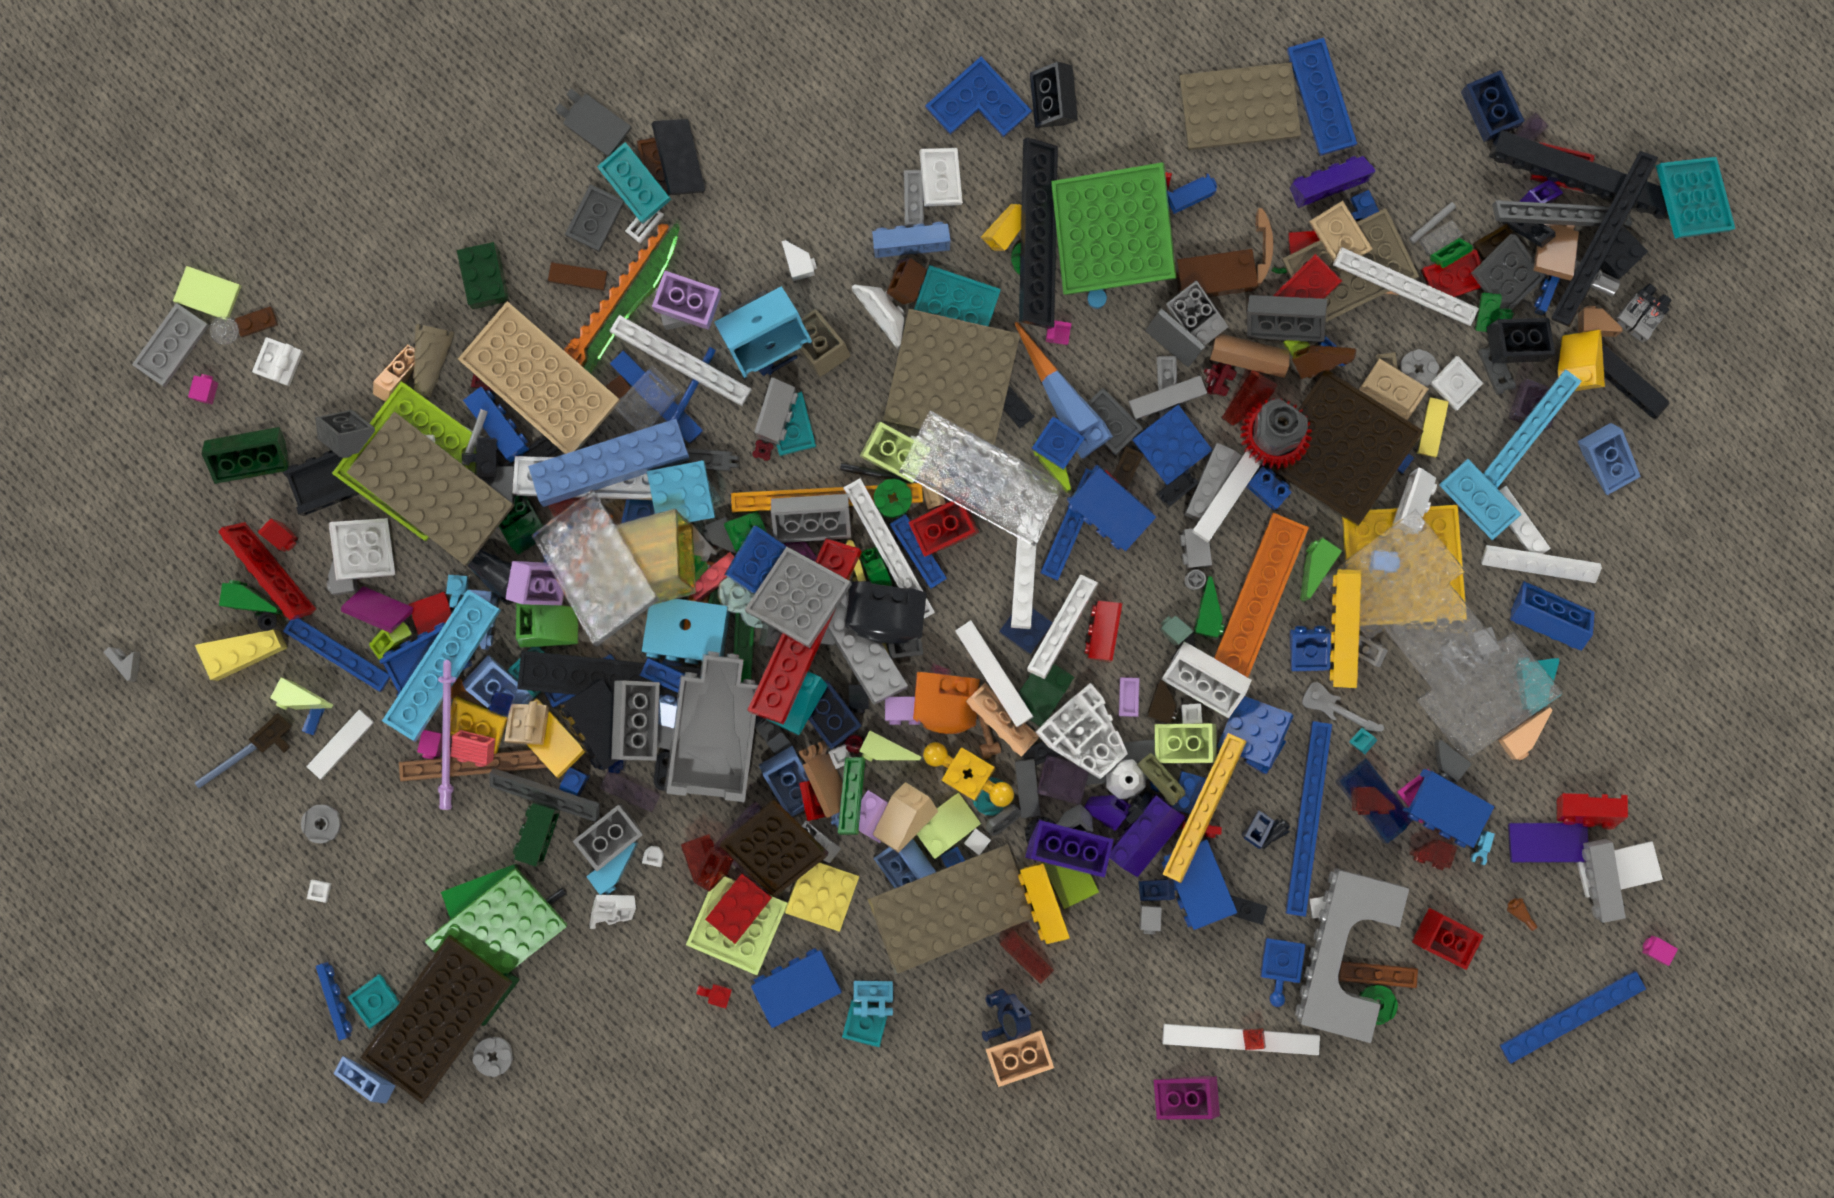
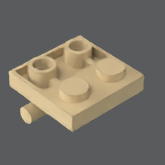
[504,701,549,745]

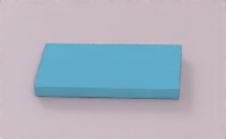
[1439,459,1522,540]

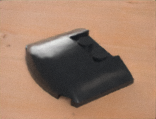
[845,581,927,644]

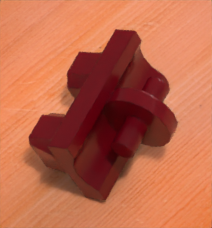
[1203,362,1237,396]

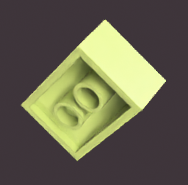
[860,422,930,483]
[1155,723,1217,763]
[917,793,981,859]

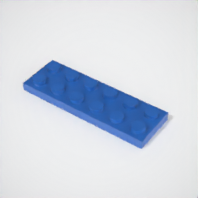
[1287,38,1357,156]

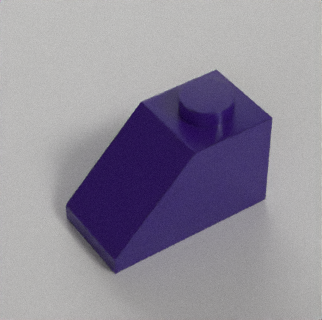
[1519,180,1563,203]

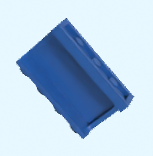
[1067,465,1156,552]
[379,622,473,697]
[1403,769,1495,848]
[1161,840,1237,930]
[751,948,842,1028]

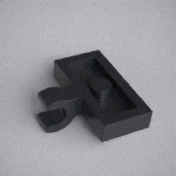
[462,438,497,477]

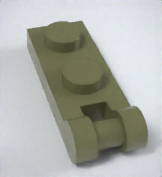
[1137,753,1185,806]

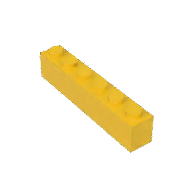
[1330,569,1362,688]

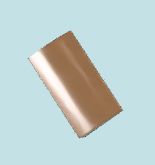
[1210,334,1290,378]

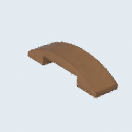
[1256,208,1273,287]

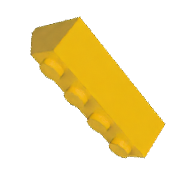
[1018,862,1070,944]

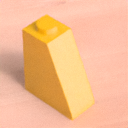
[981,204,1022,251]

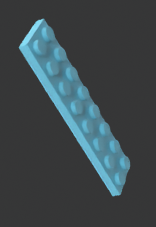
[382,590,501,742]

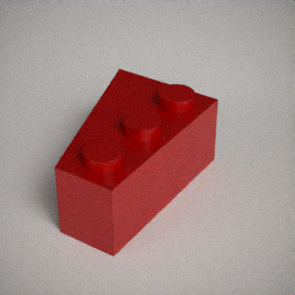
[1557,793,1628,830]

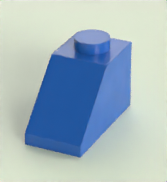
[559,767,590,797]

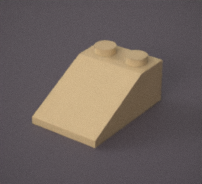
[873,782,938,853]

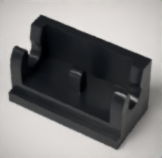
[1155,470,1199,509]

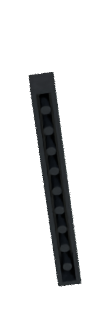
[1489,130,1669,219]

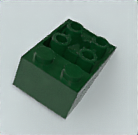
[499,495,550,555]

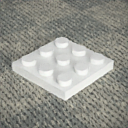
[329,518,395,580]

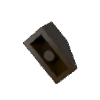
[1146,680,1178,724]

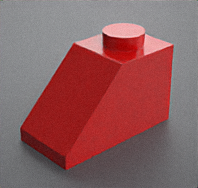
[258,518,298,552]

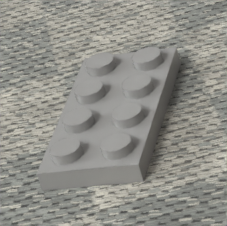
[132,303,210,387]

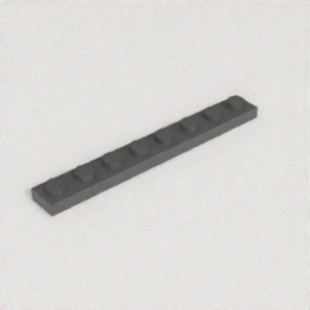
[1492,200,1632,228]

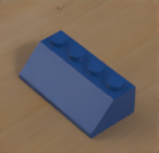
[1510,581,1595,651]

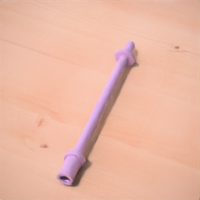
[438,660,456,810]

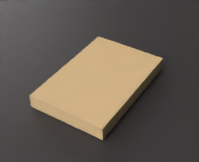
[1309,201,1373,270]
[1359,358,1429,420]

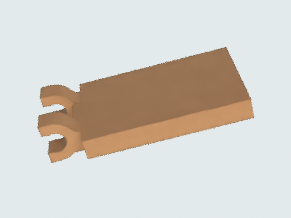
[1533,224,1579,281]
[799,741,843,818]

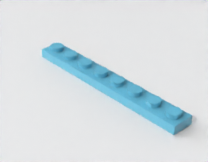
[1483,369,1582,488]

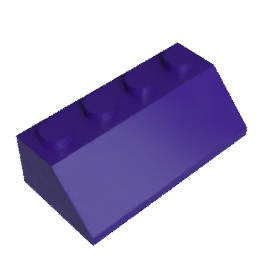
[1290,156,1376,208]
[1109,793,1186,877]
[1025,820,1114,878]

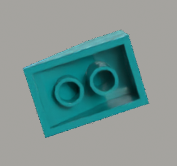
[766,671,828,735]

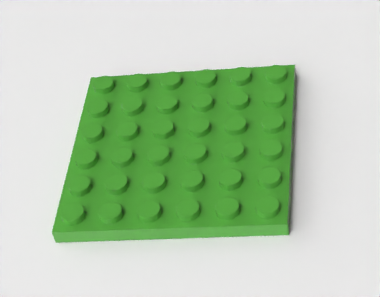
[1051,162,1176,295]

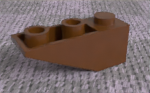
[1292,345,1357,379]

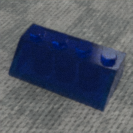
[1335,758,1413,844]

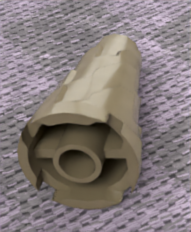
[413,324,455,399]

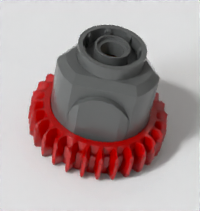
[1240,398,1312,469]

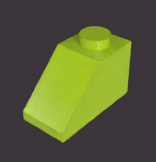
[369,622,412,660]

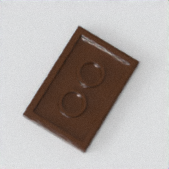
[637,137,668,193]

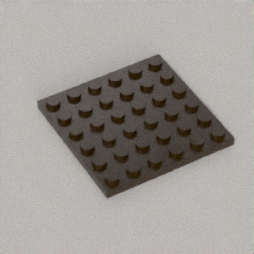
[1261,371,1423,526]

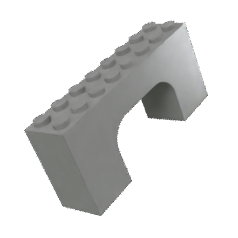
[1295,868,1409,1043]

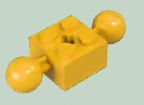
[923,742,1014,807]

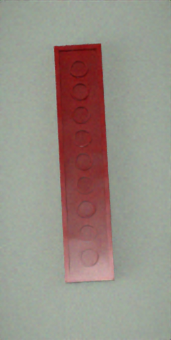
[747,538,862,725]

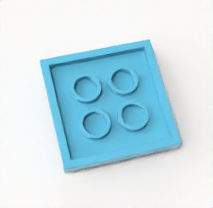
[647,460,715,528]

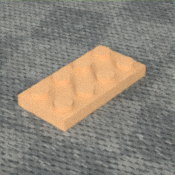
[966,683,1039,756]

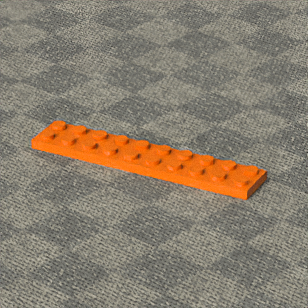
[1214,513,1309,678]

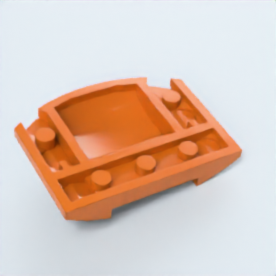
[913,672,980,734]

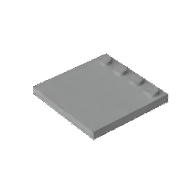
[745,547,852,648]

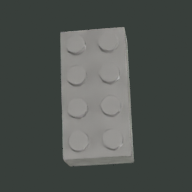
[771,494,851,543]
[611,681,660,761]

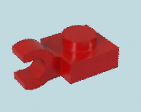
[696,984,732,1009]

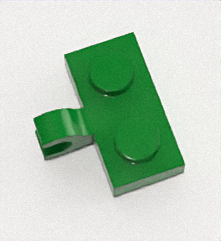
[1475,293,1513,332]

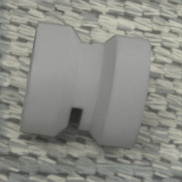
[1185,570,1206,590]

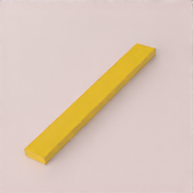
[1163,733,1247,883]

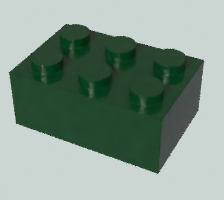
[457,242,510,310]
[513,803,561,866]

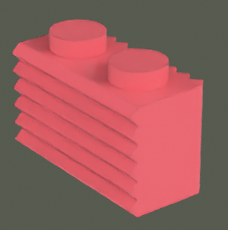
[450,730,495,767]

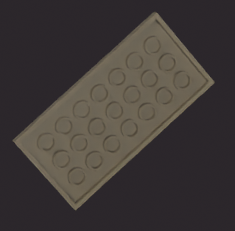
[347,412,515,566]
[868,844,1033,974]

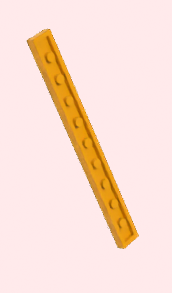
[731,483,923,513]

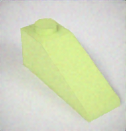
[270,677,333,710]
[860,731,921,762]

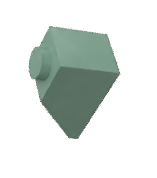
[1159,615,1193,647]

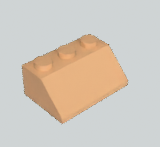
[986,1030,1054,1087]

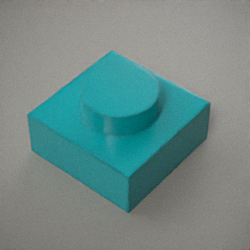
[1349,728,1378,755]

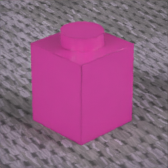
[188,374,218,405]
[417,730,442,759]
[1642,936,1678,966]

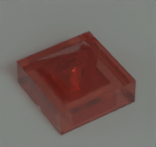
[1243,1028,1266,1050]

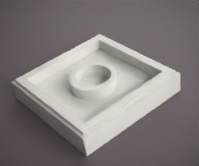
[1430,356,1483,410]

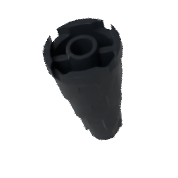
[468,549,514,605]

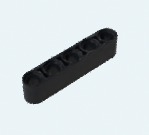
[1602,344,1670,419]

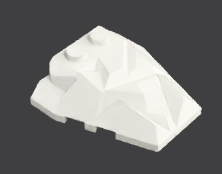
[1036,683,1128,779]

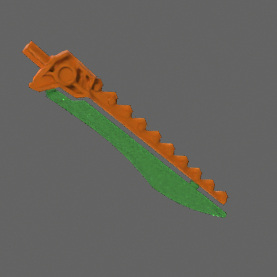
[564,223,680,374]

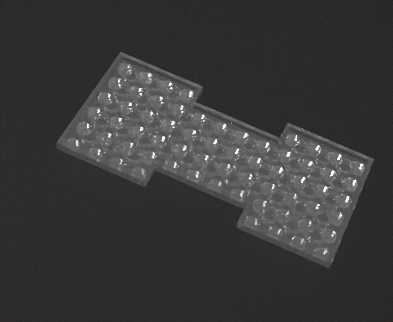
[1322,509,1563,759]

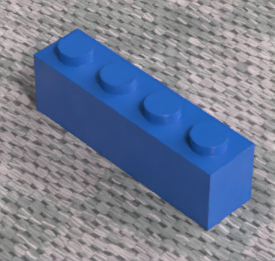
[463,387,530,463]

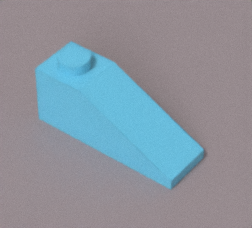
[586,841,638,895]

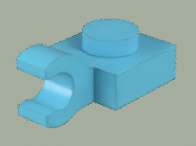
[446,575,469,608]
[1470,831,1495,865]

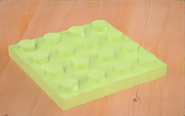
[686,872,788,975]

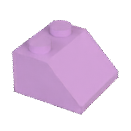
[859,790,888,843]

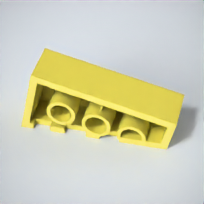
[195,629,288,681]

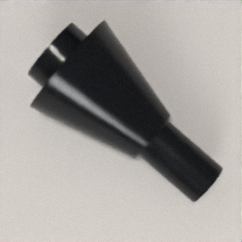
[254,612,277,631]
[1261,818,1291,850]

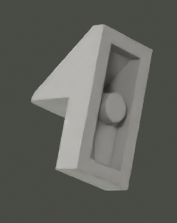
[1359,635,1388,667]
[104,647,140,682]

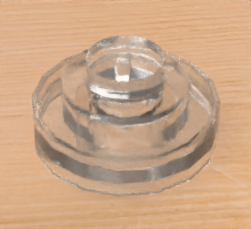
[210,316,239,345]

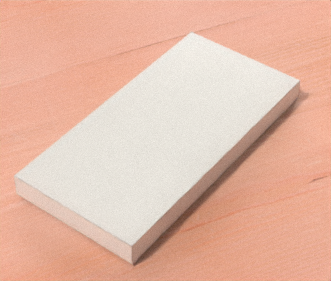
[1577,841,1663,898]

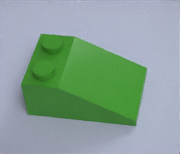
[1300,538,1342,602]

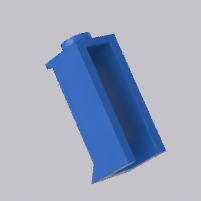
[1167,174,1217,214]

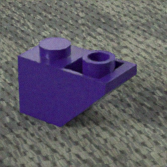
[1084,795,1131,831]

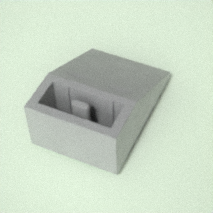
[1166,281,1228,345]

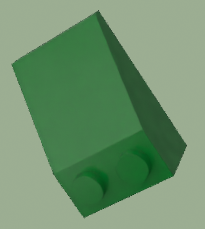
[219,580,284,615]

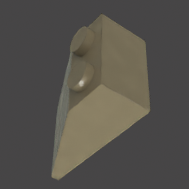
[798,309,851,377]

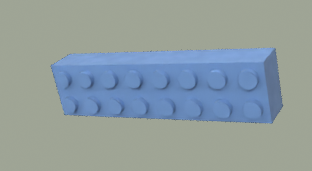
[528,419,690,507]

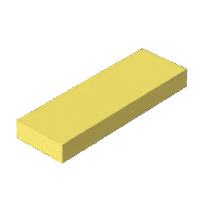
[1417,398,1449,458]

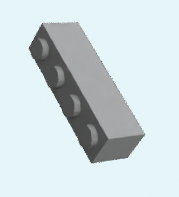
[1582,839,1626,923]

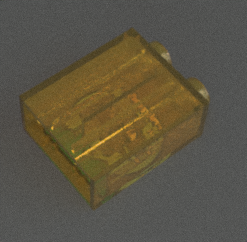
[587,509,696,616]

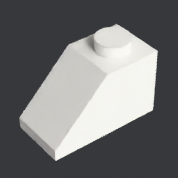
[782,240,817,281]

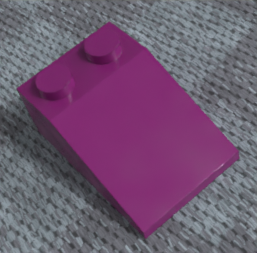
[1154,1076,1220,1120]

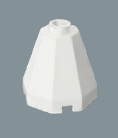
[1106,759,1146,799]

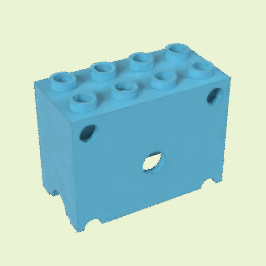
[714,286,812,378]
[642,595,730,665]

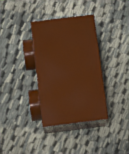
[886,257,927,305]

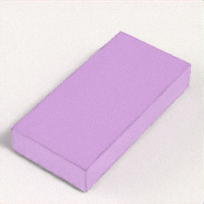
[1119,677,1139,717]

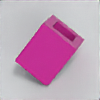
[1046,321,1072,345]

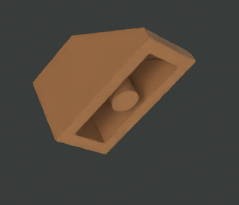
[1578,306,1622,337]

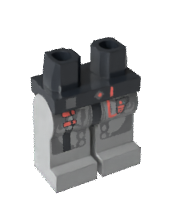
[1614,283,1671,343]

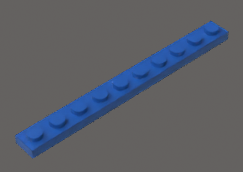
[1285,721,1332,917]

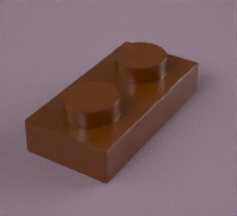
[235,306,278,338]

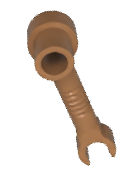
[977,713,1001,760]

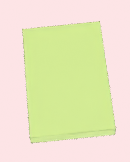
[173,266,241,321]

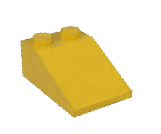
[1558,330,1605,391]

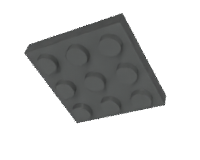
[1471,234,1545,310]

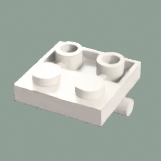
[252,337,303,386]

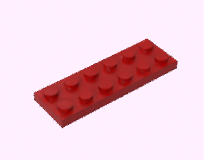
[218,522,316,621]

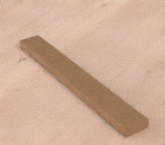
[399,750,548,781]

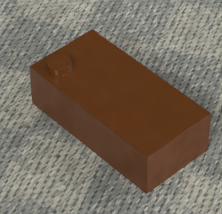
[1175,249,1258,297]

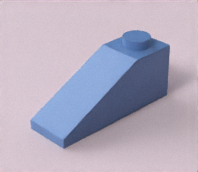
[334,1056,395,1104]

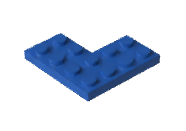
[925,56,1032,138]

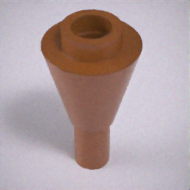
[1507,898,1537,931]

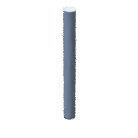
[195,743,257,788]

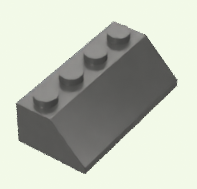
[1247,295,1327,342]

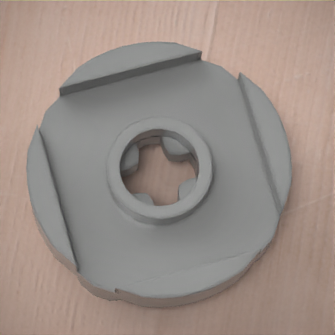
[1399,349,1439,387]
[301,804,342,843]
[473,1037,513,1077]

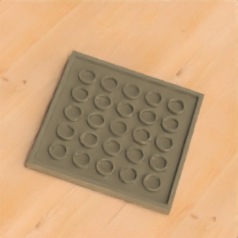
[883,309,1021,446]

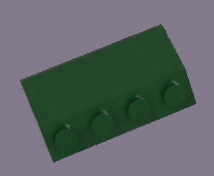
[201,427,289,484]

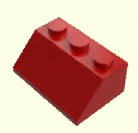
[1084,601,1123,663]

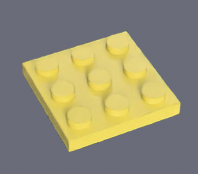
[785,862,859,932]

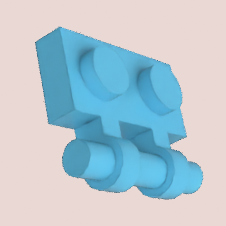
[853,981,893,1017]

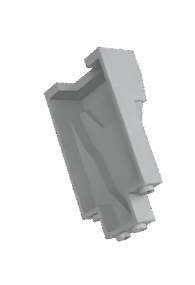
[665,651,758,802]

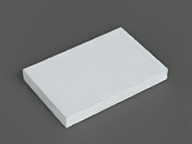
[919,148,963,206]

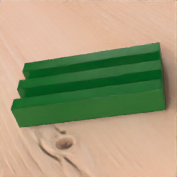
[1430,238,1473,268]

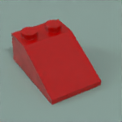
[908,497,980,557]
[1412,908,1484,970]

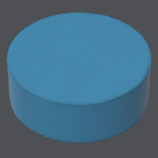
[1087,290,1107,309]

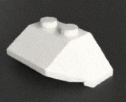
[852,285,905,350]

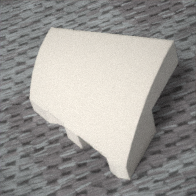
[590,895,636,929]

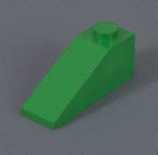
[1194,576,1224,639]

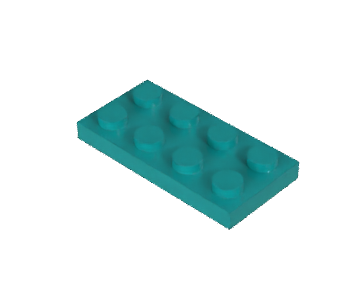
[597,142,672,224]

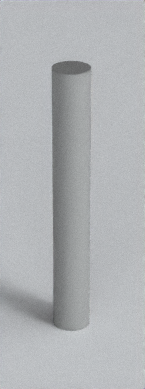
[1409,202,1456,244]
[461,409,488,466]

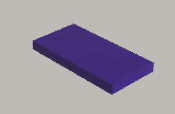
[1508,823,1588,863]

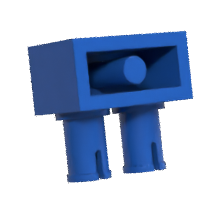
[1246,467,1291,511]

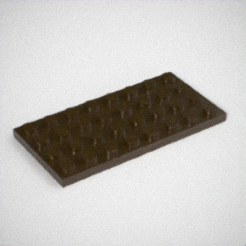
[360,935,513,1104]

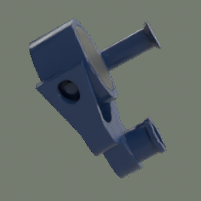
[982,989,1032,1042]

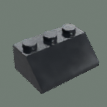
[1030,62,1078,128]

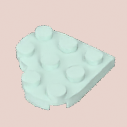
[718,577,763,628]

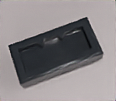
[1230,895,1268,925]

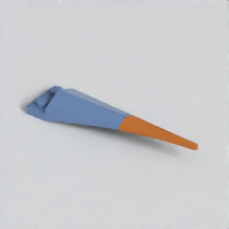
[1015,322,1113,458]

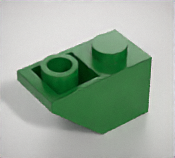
[860,547,892,586]

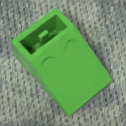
[516,603,578,648]

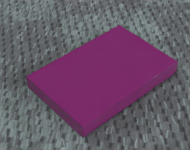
[341,586,413,633]

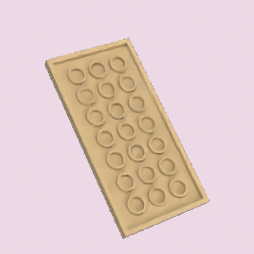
[458,301,621,454]

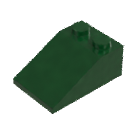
[1019,664,1075,727]

